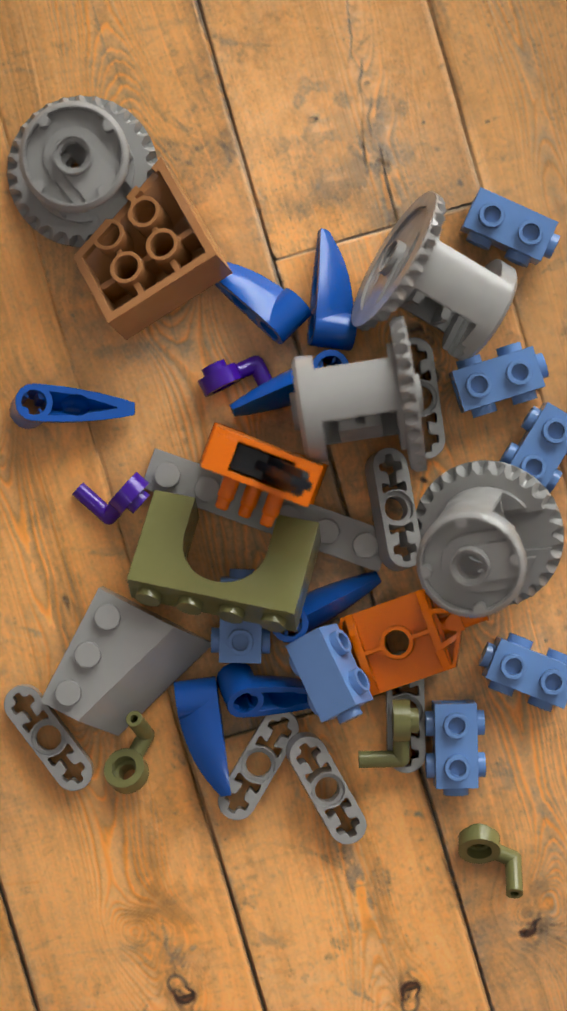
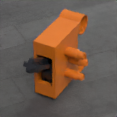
[200,422,329,528]

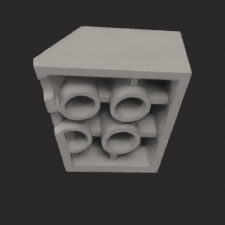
[40,586,211,736]

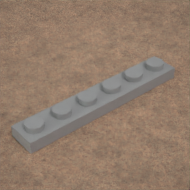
[144,448,392,572]

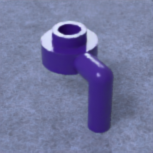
[198,355,272,397]
[72,472,150,525]

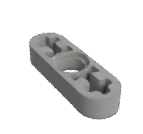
[408,337,445,459]
[365,448,421,571]
[386,650,426,773]
[4,684,94,791]
[218,712,299,820]
[286,732,367,844]

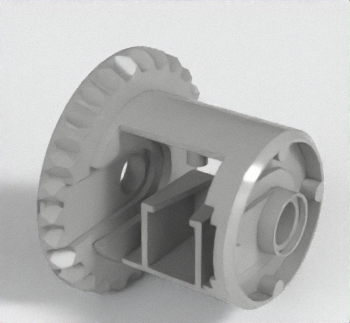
[7,95,158,247]
[351,191,518,361]
[289,316,427,472]
[416,460,564,618]

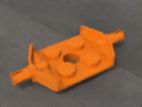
[339,589,489,696]

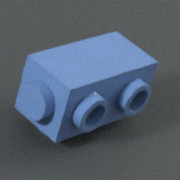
[460,187,560,268]
[449,342,549,418]
[499,402,567,493]
[211,569,270,664]
[285,623,374,725]
[479,633,567,712]
[425,700,486,796]

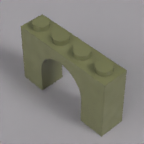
[127,490,321,632]

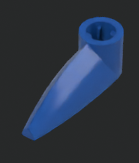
[307,228,357,351]
[215,262,312,344]
[229,349,349,417]
[9,383,135,429]
[273,571,381,643]
[216,663,310,718]
[174,676,232,797]

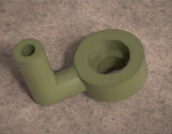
[358,699,419,768]
[104,711,155,794]
[458,823,523,899]

